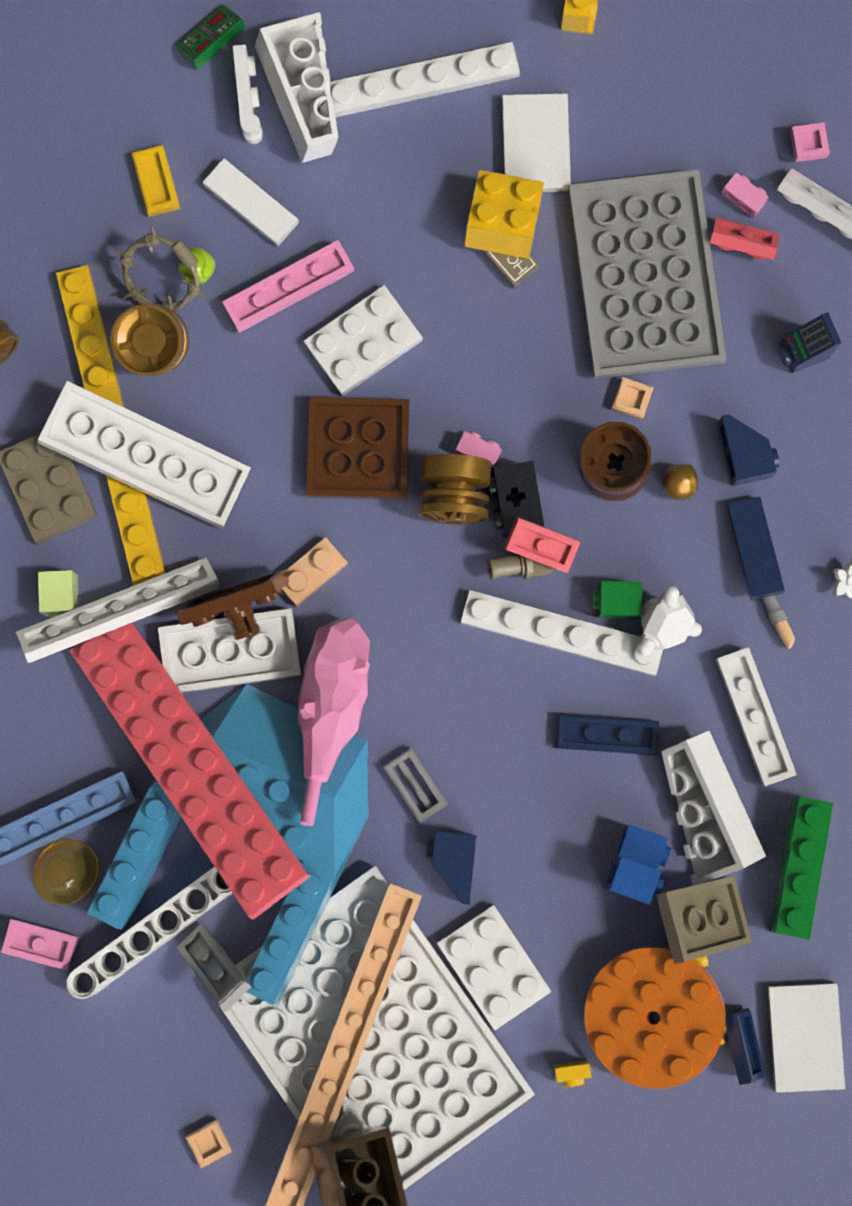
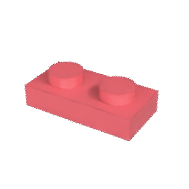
[710,217,779,260]
[504,516,580,573]

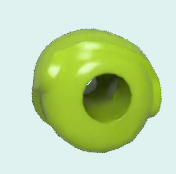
[178,247,216,284]

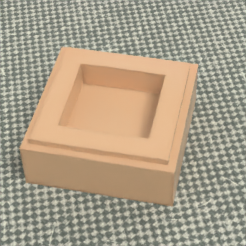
[611,377,654,420]
[185,1119,233,1168]

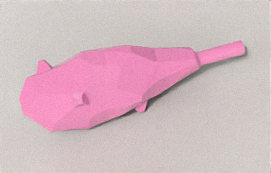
[297,618,370,826]

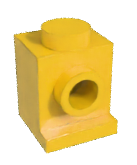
[561,0,598,34]

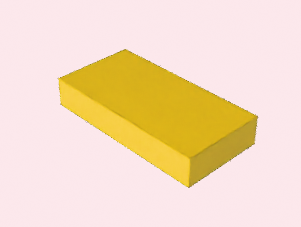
[131,145,181,217]

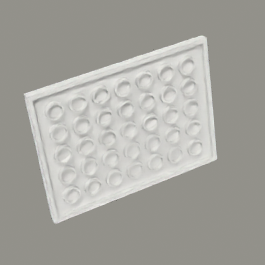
[220,866,535,1190]

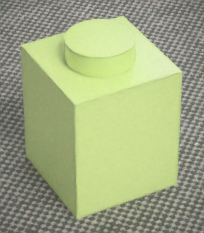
[38,570,79,619]

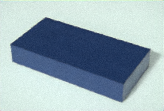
[725,1008,765,1085]

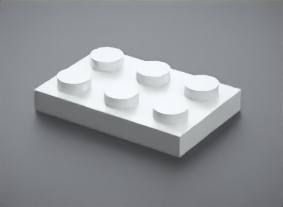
[304,285,423,396]
[437,905,551,1031]

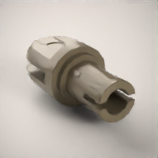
[486,553,556,580]

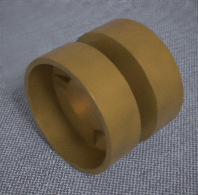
[111,304,190,376]

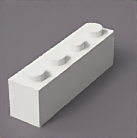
[255,12,339,163]
[661,731,766,886]

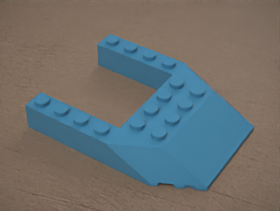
[87,684,369,1006]

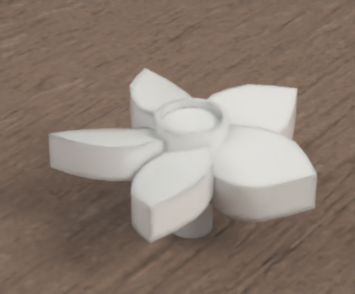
[832,559,852,599]

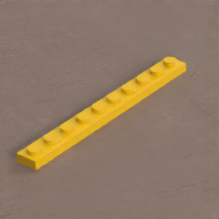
[56,265,166,586]

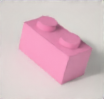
[721,172,769,218]
[455,431,502,471]

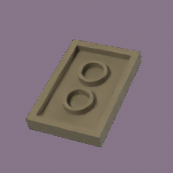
[0,433,98,545]
[656,876,752,964]

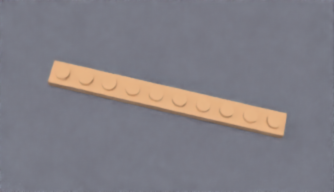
[266,883,422,1206]

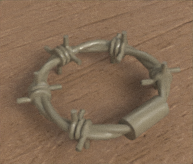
[114,226,206,312]

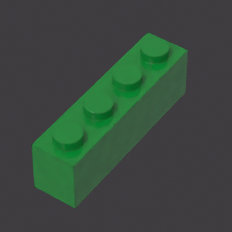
[769,796,834,940]

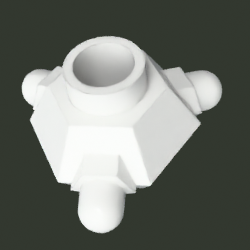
[637,586,702,656]

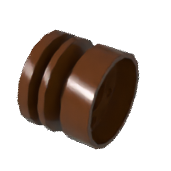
[580,422,651,501]

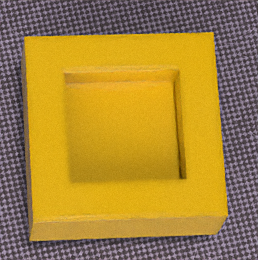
[553,1060,592,1087]

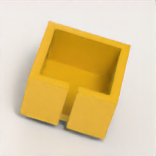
[465,170,544,259]

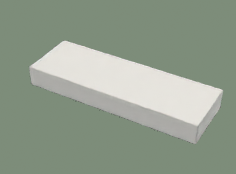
[203,158,299,247]

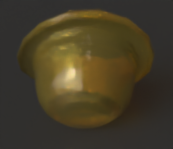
[33,839,99,906]

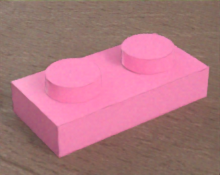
[1,919,79,971]

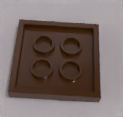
[306,397,409,500]

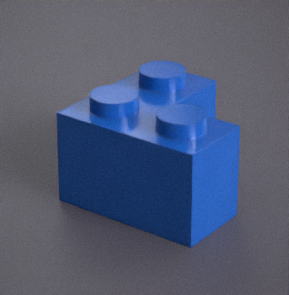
[604,824,671,905]

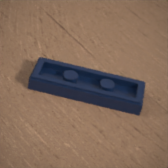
[726,497,785,600]
[555,714,659,756]

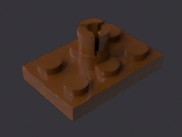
[177,569,289,640]

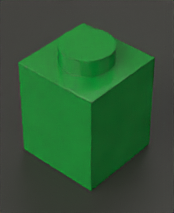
[592,581,642,620]

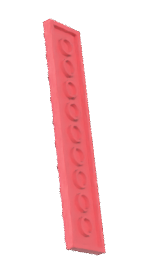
[69,622,310,920]

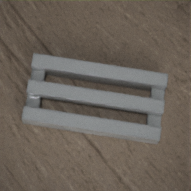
[383,748,448,823]

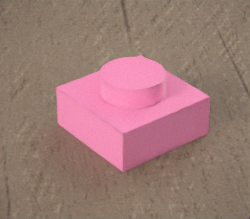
[790,122,830,162]

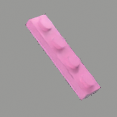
[222,240,354,333]

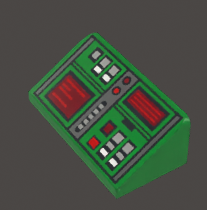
[175,4,245,70]

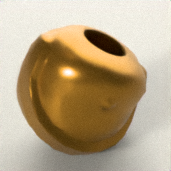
[662,464,698,500]

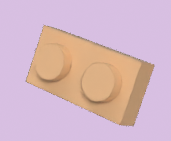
[282,537,348,607]

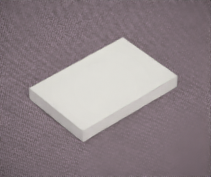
[502,94,571,192]
[767,983,845,1093]

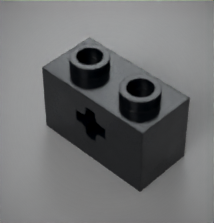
[488,461,544,538]

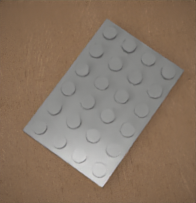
[568,169,727,379]

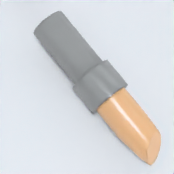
[761,596,795,649]

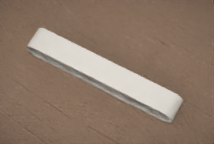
[67,867,233,999]

